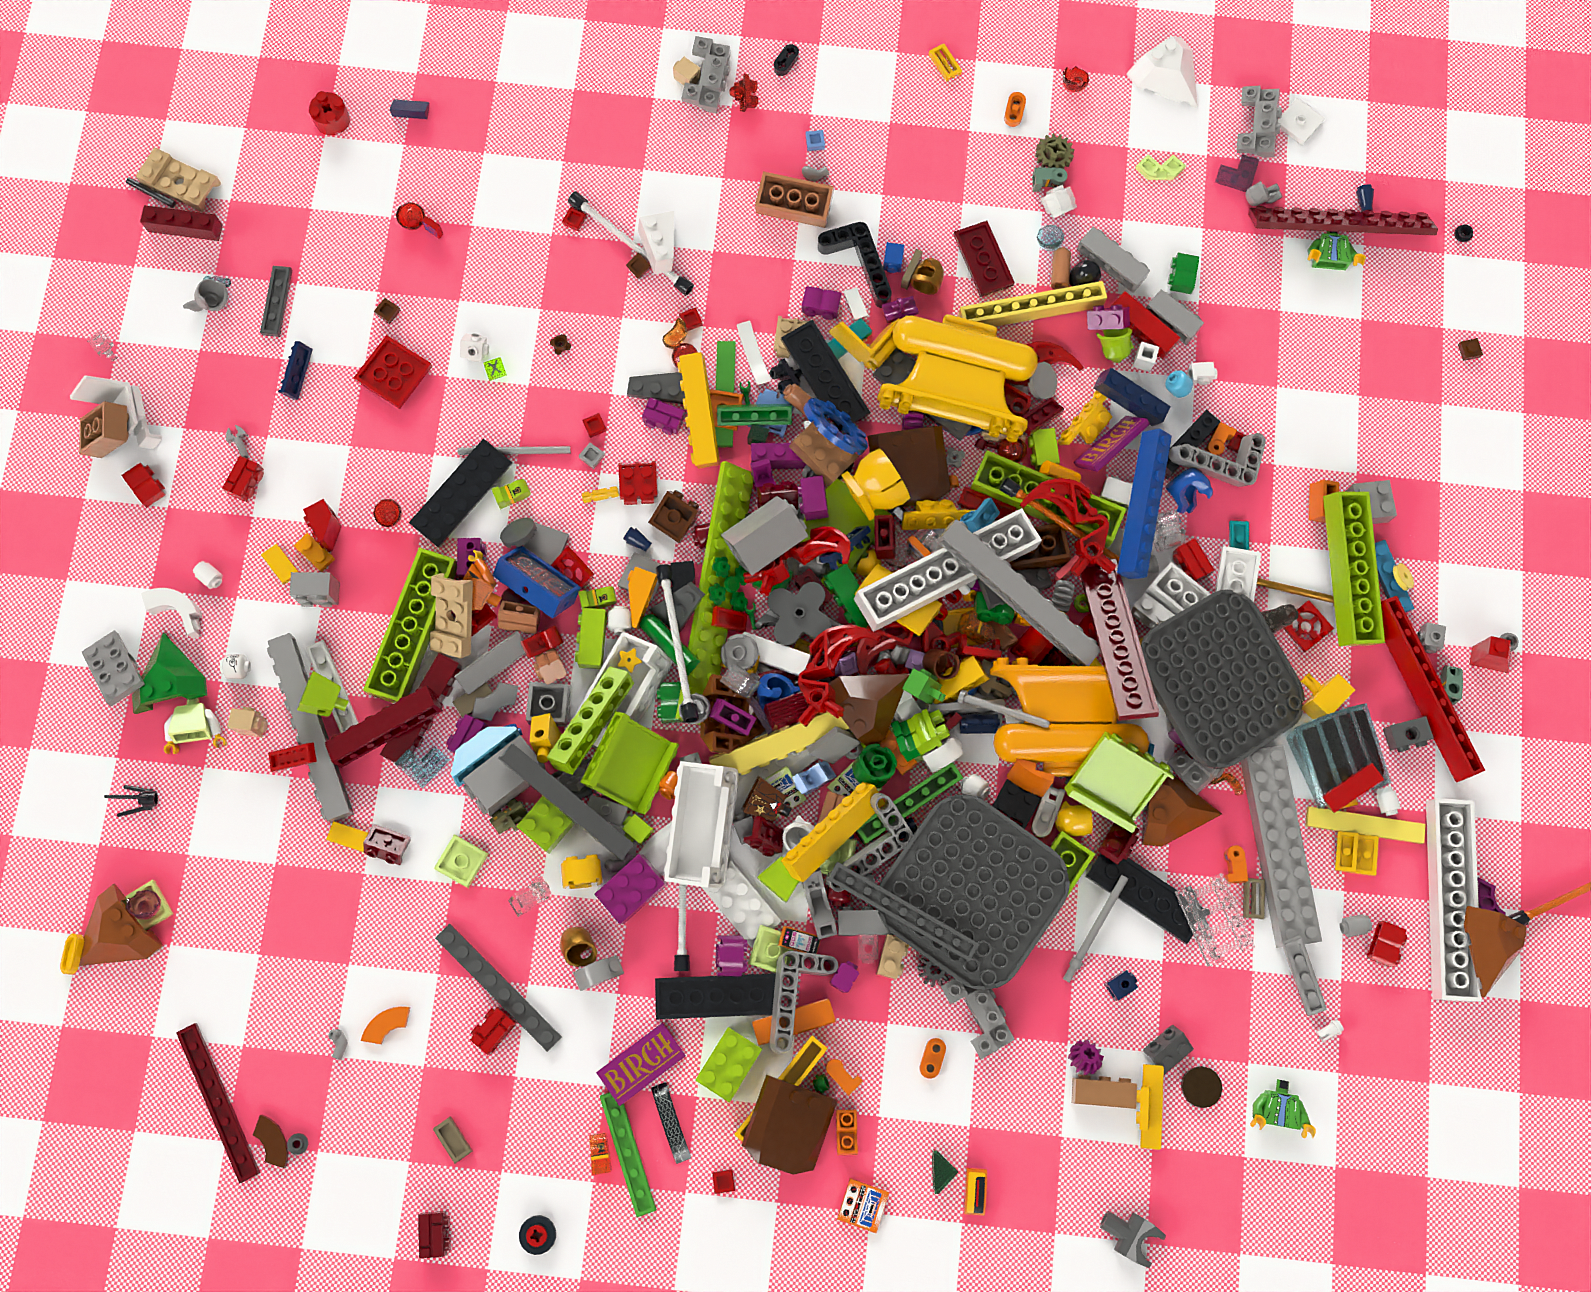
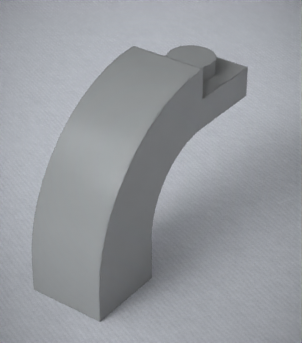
[802,867,837,940]

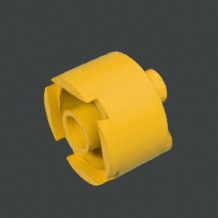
[561,854,603,889]

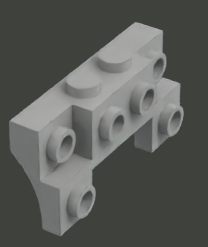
[681,36,730,114]
[1236,86,1282,158]
[1167,750,1225,795]
[940,978,1015,1060]

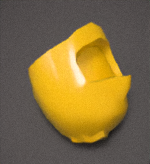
[1055,801,1093,836]

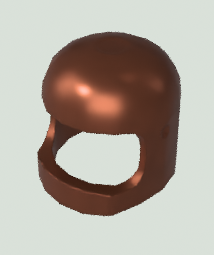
[922,648,960,680]

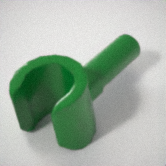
[739,381,751,405]
[744,602,757,630]

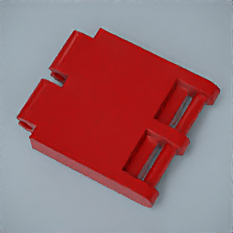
[618,461,658,505]
[1010,625,1054,665]

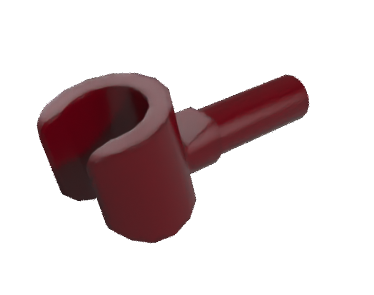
[974,438,1002,451]

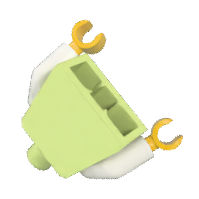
[163,698,227,754]

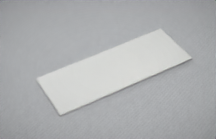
[843,287,868,319]

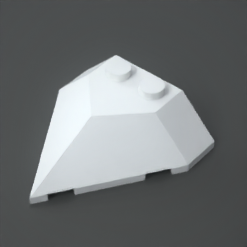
[1126,36,1198,108]

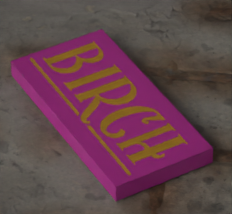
[1074,416,1150,472]
[596,1023,686,1107]

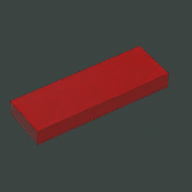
[1321,763,1384,813]

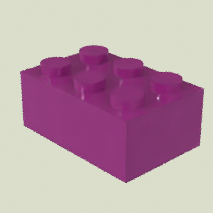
[594,854,668,924]

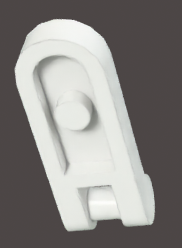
[1031,784,1066,838]

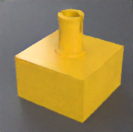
[1300,673,1355,724]

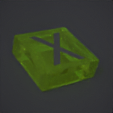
[483,357,507,381]

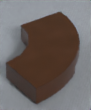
[253,1115,289,1168]

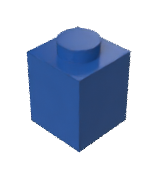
[883,242,905,273]

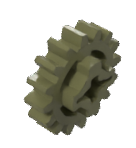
[1035,133,1075,169]

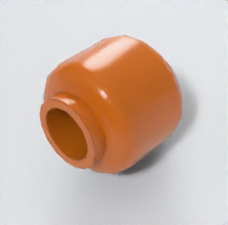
[659,771,678,800]

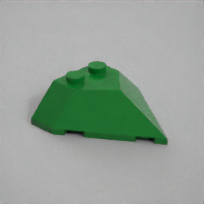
[132,632,207,714]

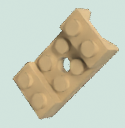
[136,147,221,212]
[430,573,473,658]

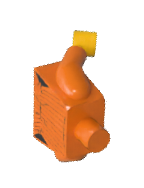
[463,550,502,610]

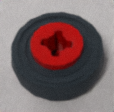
[519,1215,556,1255]

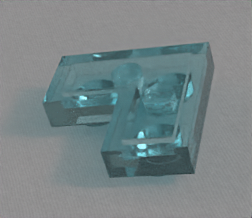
[394,746,450,788]

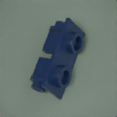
[960,714,1000,734]

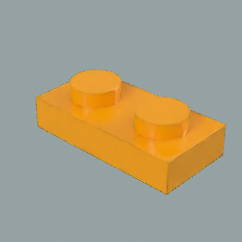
[294,533,335,572]

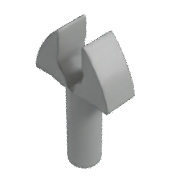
[226,425,249,458]

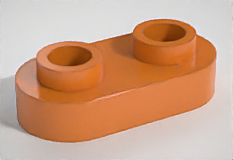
[1004,92,1026,127]
[919,1038,946,1079]

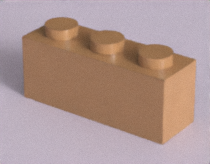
[1071,1074,1137,1109]

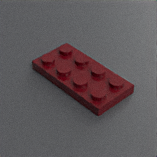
[953,220,1015,297]

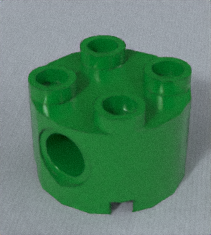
[852,744,897,788]

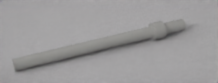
[458,445,571,455]
[1063,875,1128,983]

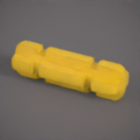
[582,486,619,503]

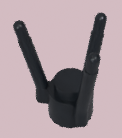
[104,785,158,817]

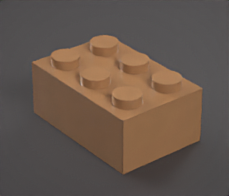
[79,401,129,458]
[789,421,859,487]

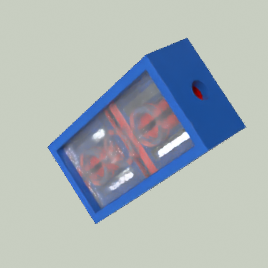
[493,546,581,619]

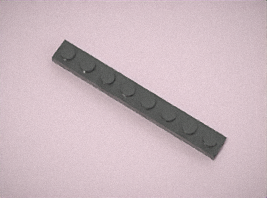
[827,862,979,962]
[435,924,562,1052]

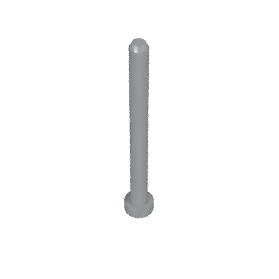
[958,690,1050,728]

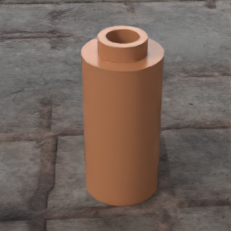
[1051,247,1071,290]
[783,384,812,417]

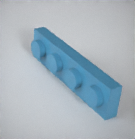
[1375,540,1415,612]

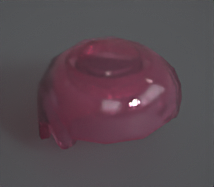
[126,890,161,920]

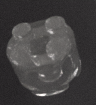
[1153,509,1186,553]

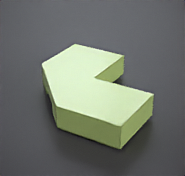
[1135,154,1186,180]

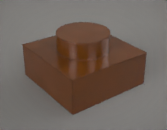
[626,252,651,279]
[373,298,401,324]
[1458,338,1483,361]

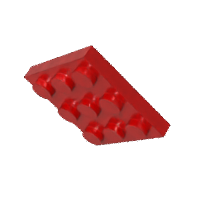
[353,335,433,409]

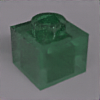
[747,424,770,446]

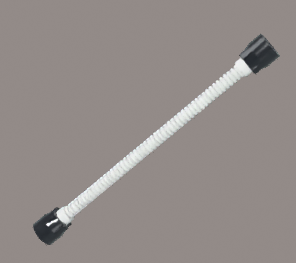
[568,191,694,296]
[656,564,699,723]
[674,883,690,971]

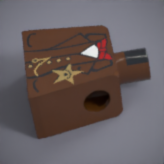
[741,776,792,821]

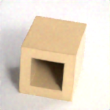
[673,56,701,85]

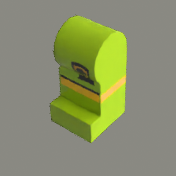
[491,479,531,510]
[578,586,617,609]

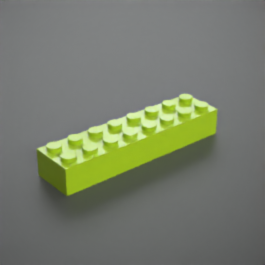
[970,450,1126,548]
[1323,492,1385,647]
[363,547,457,703]

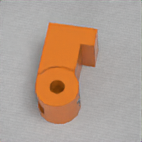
[1205,422,1237,456]
[1223,845,1248,884]
[826,1059,863,1096]

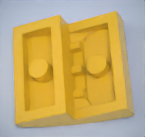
[1335,831,1379,876]

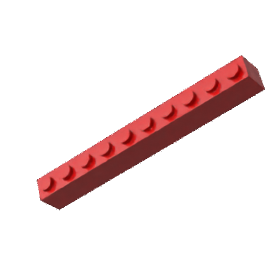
[1381,596,1486,783]

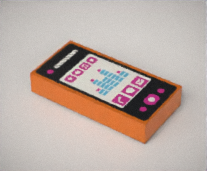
[778,926,821,954]

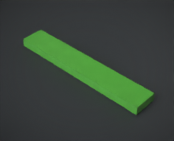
[715,341,736,448]
[600,1092,657,1217]

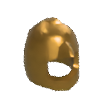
[910,258,944,295]
[560,926,597,967]

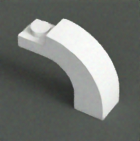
[141,588,202,639]

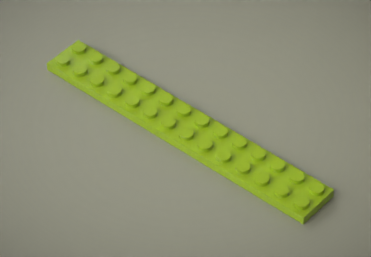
[675,461,753,726]

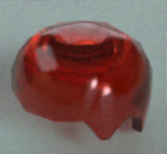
[1062,66,1089,92]
[396,202,426,230]
[671,343,698,368]
[997,437,1027,463]
[373,499,403,527]

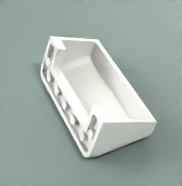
[568,632,672,749]
[664,761,739,888]

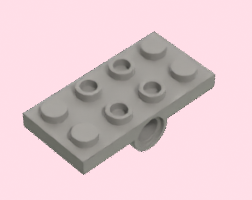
[81,630,145,707]

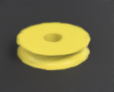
[1393,563,1414,591]

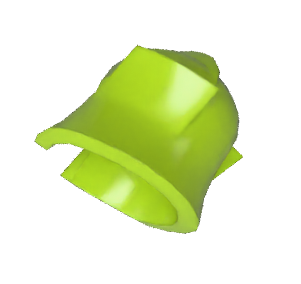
[1096,327,1134,363]

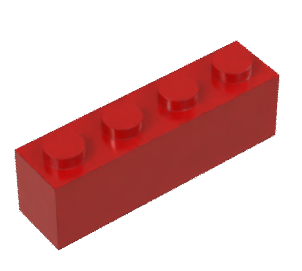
[1110,291,1181,360]

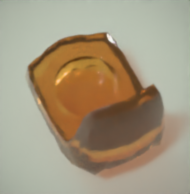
[662,318,687,349]
[1210,773,1244,796]

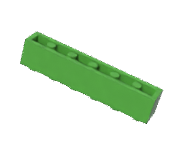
[855,762,963,845]

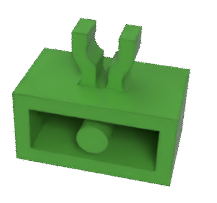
[902,668,946,705]

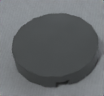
[500,518,537,548]

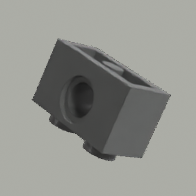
[1383,716,1434,753]

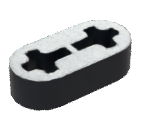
[774,44,799,76]

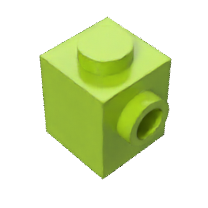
[622,814,654,846]

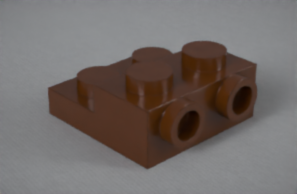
[648,490,702,543]

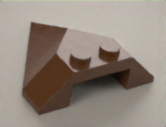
[829,673,910,747]

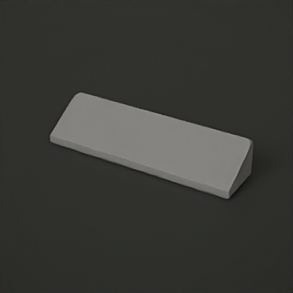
[454,631,525,695]

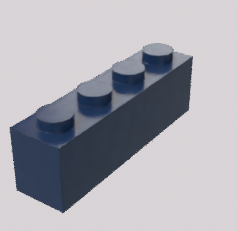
[1093,368,1171,427]

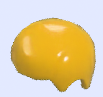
[856,548,881,577]

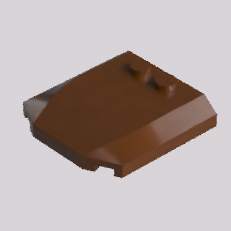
[867,426,951,507]
[741,1074,838,1175]

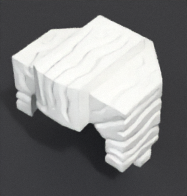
[1040,185,1077,218]

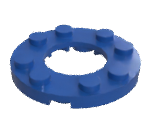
[803,398,868,455]

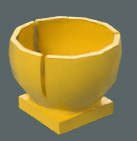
[841,449,910,521]

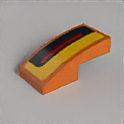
[964,1168,987,1216]

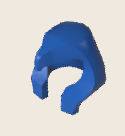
[1165,468,1213,514]
[757,673,801,714]

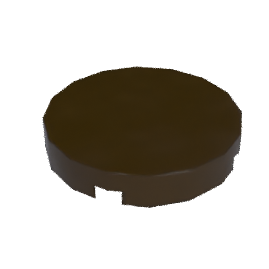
[1181,1066,1223,1108]

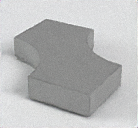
[472,682,518,721]

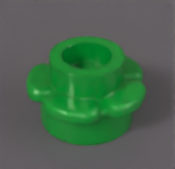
[813,1074,830,1094]

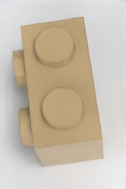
[227,707,268,738]
[876,934,909,980]

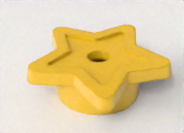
[618,648,642,673]

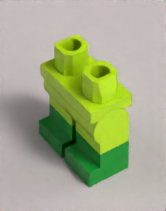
[891,708,950,762]

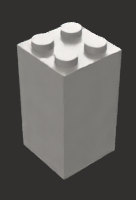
[721,496,808,575]
[463,735,546,817]

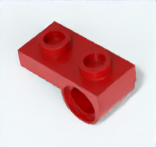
[455,603,497,637]
[520,625,564,659]

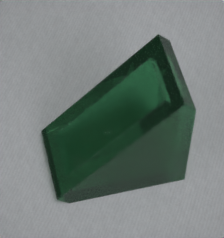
[931,1149,958,1194]

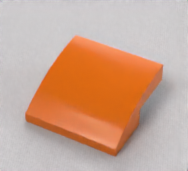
[1007,759,1054,797]

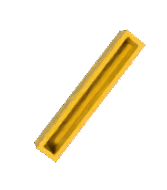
[677,352,721,469]
[781,782,885,882]
[734,1035,828,1141]

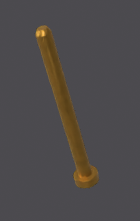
[1256,578,1334,606]

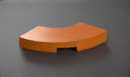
[360,1006,411,1044]

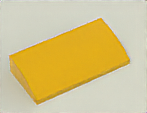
[855,564,942,636]

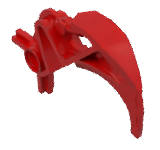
[1004,341,1084,417]
[1019,478,1117,577]
[743,526,851,596]
[855,621,966,675]
[797,625,881,727]

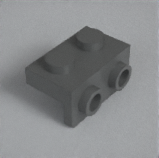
[1143,1025,1194,1075]

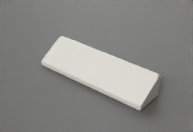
[743,632,812,676]

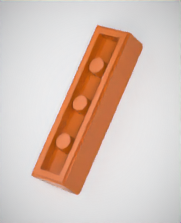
[752,998,836,1046]

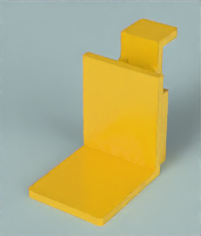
[828,318,900,371]

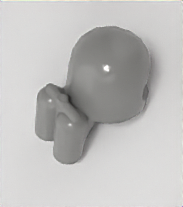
[1245,181,1283,206]
[876,645,911,668]

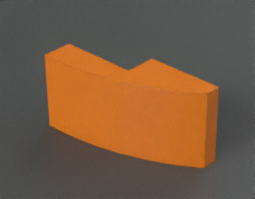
[836,1110,858,1155]

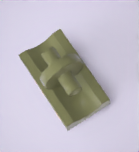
[489,799,528,835]

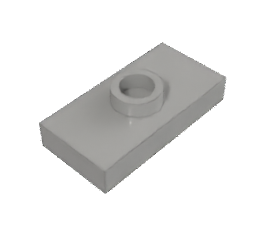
[587,794,628,827]

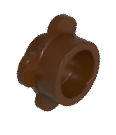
[550,334,572,355]

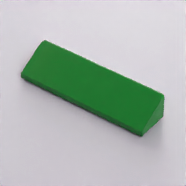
[717,404,792,426]

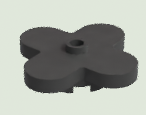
[768,582,831,646]

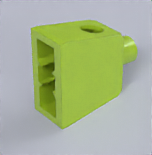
[297,671,348,717]
[757,856,799,903]

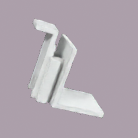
[70,375,162,449]

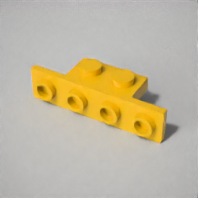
[1057,390,1113,445]
[901,499,976,530]
[1136,1064,1164,1150]

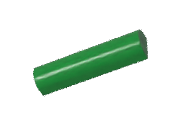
[639,614,701,676]

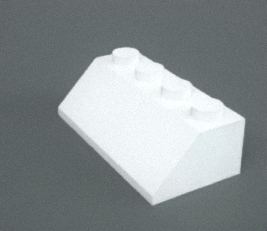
[1144,562,1210,615]

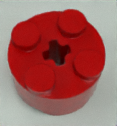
[309,91,350,136]

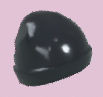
[1069,260,1101,287]

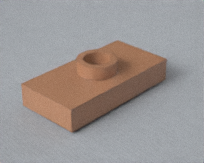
[982,621,1018,652]

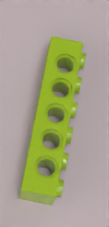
[547,666,634,775]

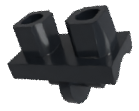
[769,358,802,394]

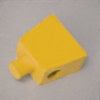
[530,713,562,763]

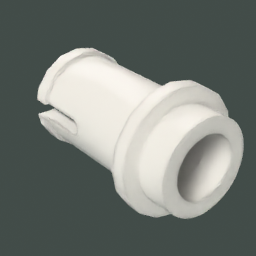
[1316,1020,1344,1043]

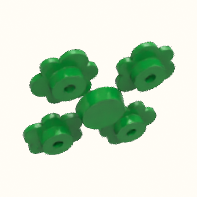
[708,557,748,612]

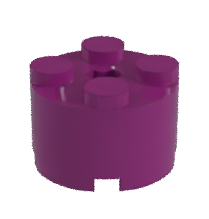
[716,935,747,976]

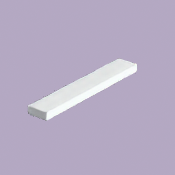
[305,640,359,733]

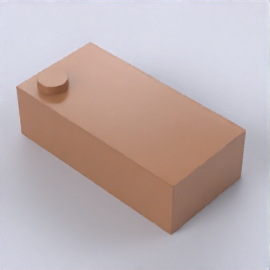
[755,171,834,228]

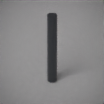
[126,177,176,208]

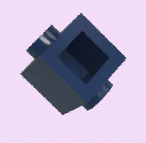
[1104,970,1139,1001]

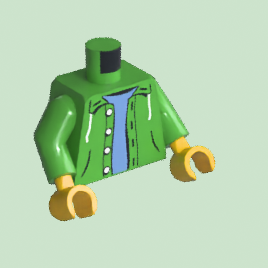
[1307,231,1366,271]
[1250,1079,1316,1138]

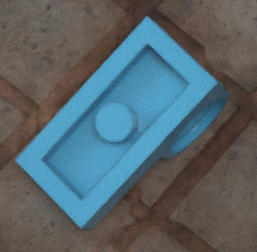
[960,498,1000,533]

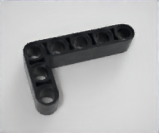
[817,222,892,308]

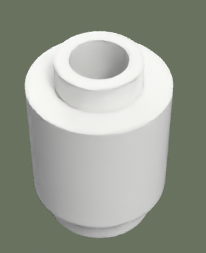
[193,561,223,589]
[1376,786,1401,816]

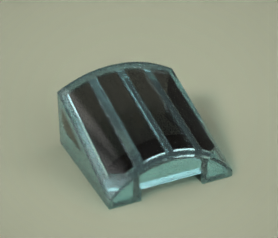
[1286,703,1391,809]

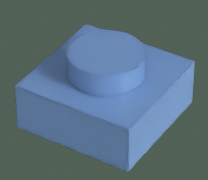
[805,130,825,151]

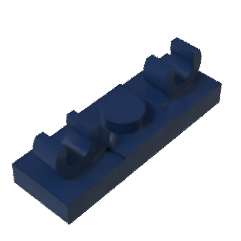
[278,341,313,400]
[819,526,871,570]

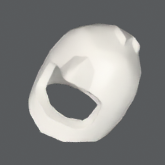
[782,815,815,851]

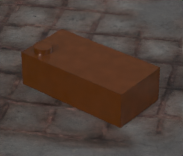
[1009,523,1071,571]

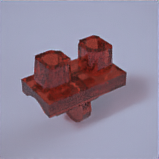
[729,73,759,112]

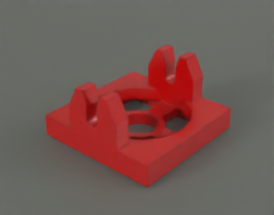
[550,546,595,590]
[1279,600,1334,653]
[955,634,1002,662]

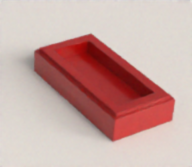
[711,606,747,633]

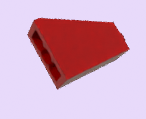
[1469,636,1511,673]

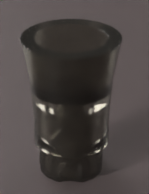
[1261,604,1298,635]

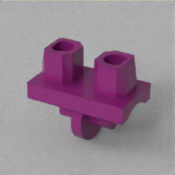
[882,296,919,323]

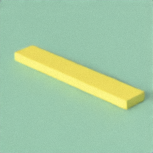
[1305,806,1425,844]

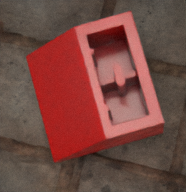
[303,499,341,552]

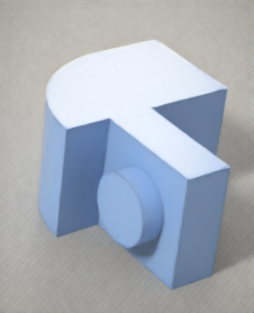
[792,761,837,795]

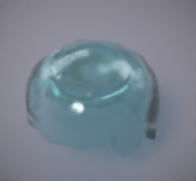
[1036,225,1064,252]

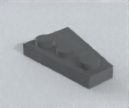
[649,582,705,633]

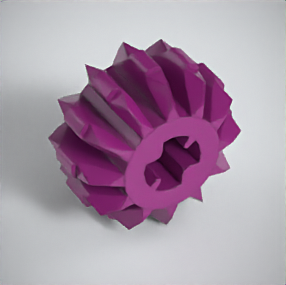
[902,410,924,430]
[1068,1039,1104,1075]

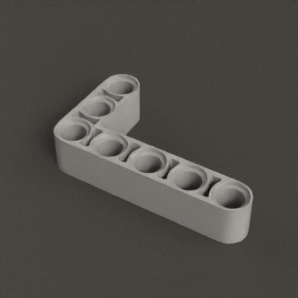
[1169,433,1266,487]
[826,793,913,892]
[770,951,838,1053]

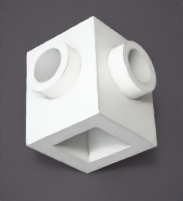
[460,333,490,362]

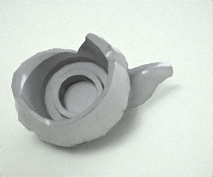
[183,279,228,312]

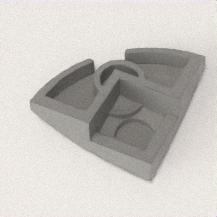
[552,758,592,791]

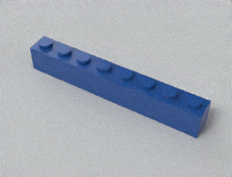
[1117,428,1172,579]

